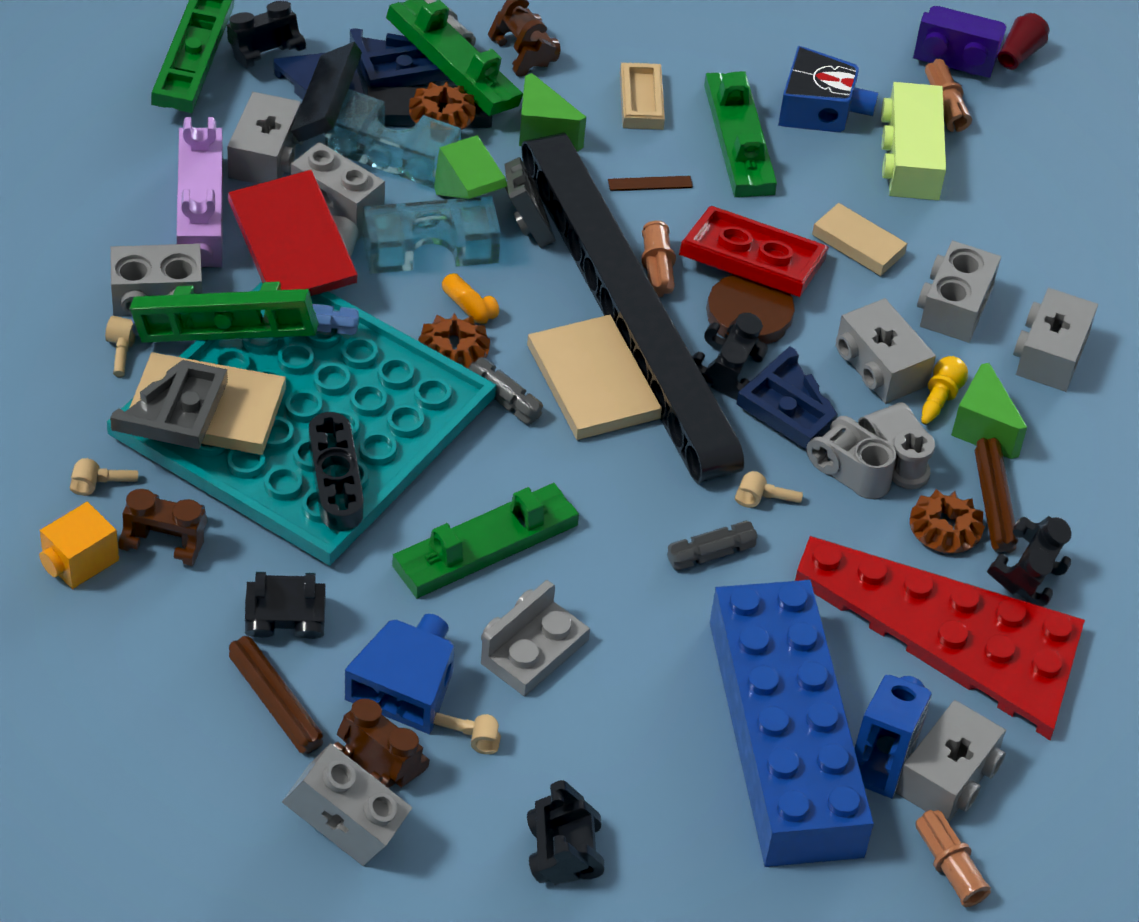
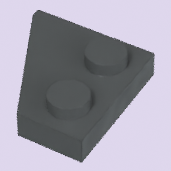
[504,157,556,248]
[110,360,228,449]

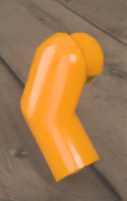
[442,273,500,324]

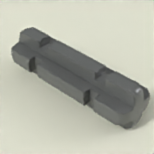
[468,357,543,424]
[667,521,758,570]

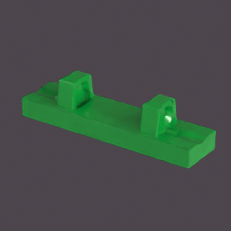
[151,0,234,113]
[386,0,523,116]
[704,71,777,197]
[130,282,319,343]
[392,482,579,599]

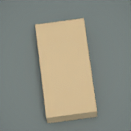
[620,63,665,130]
[812,203,908,276]

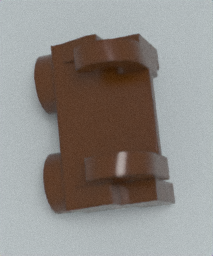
[488,0,561,76]
[118,489,208,566]
[334,699,430,788]

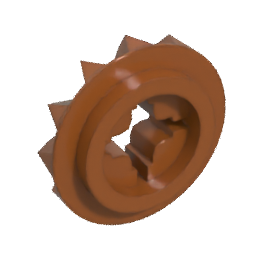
[409,81,476,133]
[418,312,490,368]
[910,489,985,553]

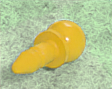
[921,356,968,425]

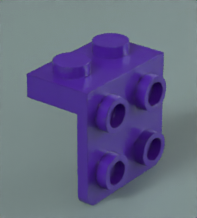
[913,6,1007,78]

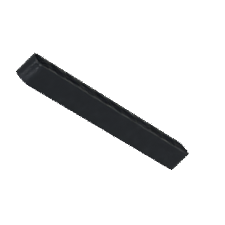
[521,133,744,483]

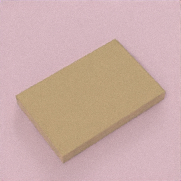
[527,315,662,440]
[130,352,286,455]

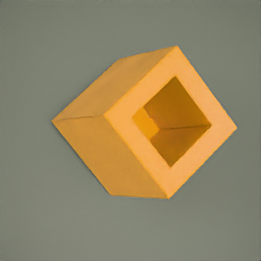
[39,502,119,589]

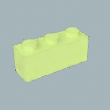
[881,82,946,200]

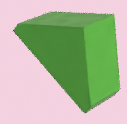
[519,73,586,151]
[434,135,507,199]
[951,363,1027,459]

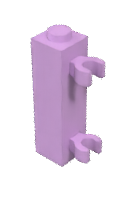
[177,117,223,267]

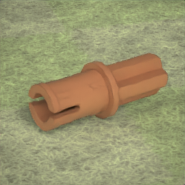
[925,59,972,132]
[641,220,676,297]
[915,810,991,907]

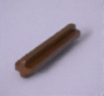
[974,437,1019,553]
[229,636,323,754]

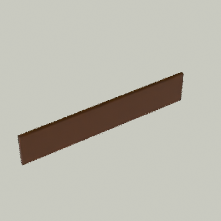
[608,176,693,191]

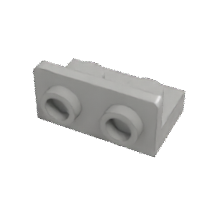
[481,580,590,697]

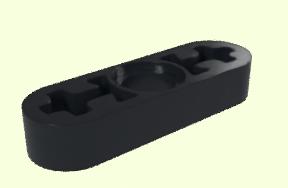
[309,412,364,531]

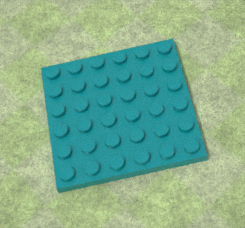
[107,282,497,566]

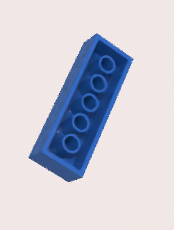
[709,580,874,867]

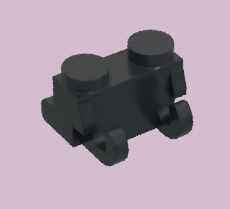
[227,1,306,68]
[692,313,768,400]
[987,516,1072,607]
[245,572,326,639]
[527,780,604,885]

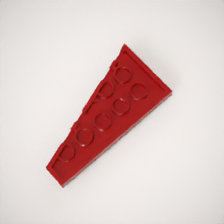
[795,536,1085,740]

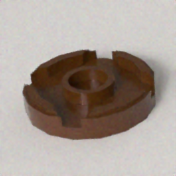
[706,274,795,344]

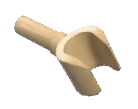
[105,315,135,377]
[70,458,138,496]
[735,471,803,508]
[434,712,501,754]

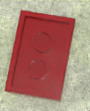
[228,169,358,296]
[679,205,829,297]

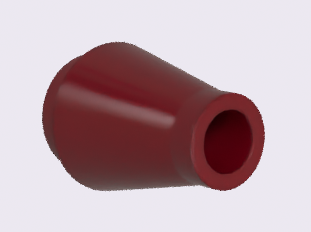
[997,13,1050,70]

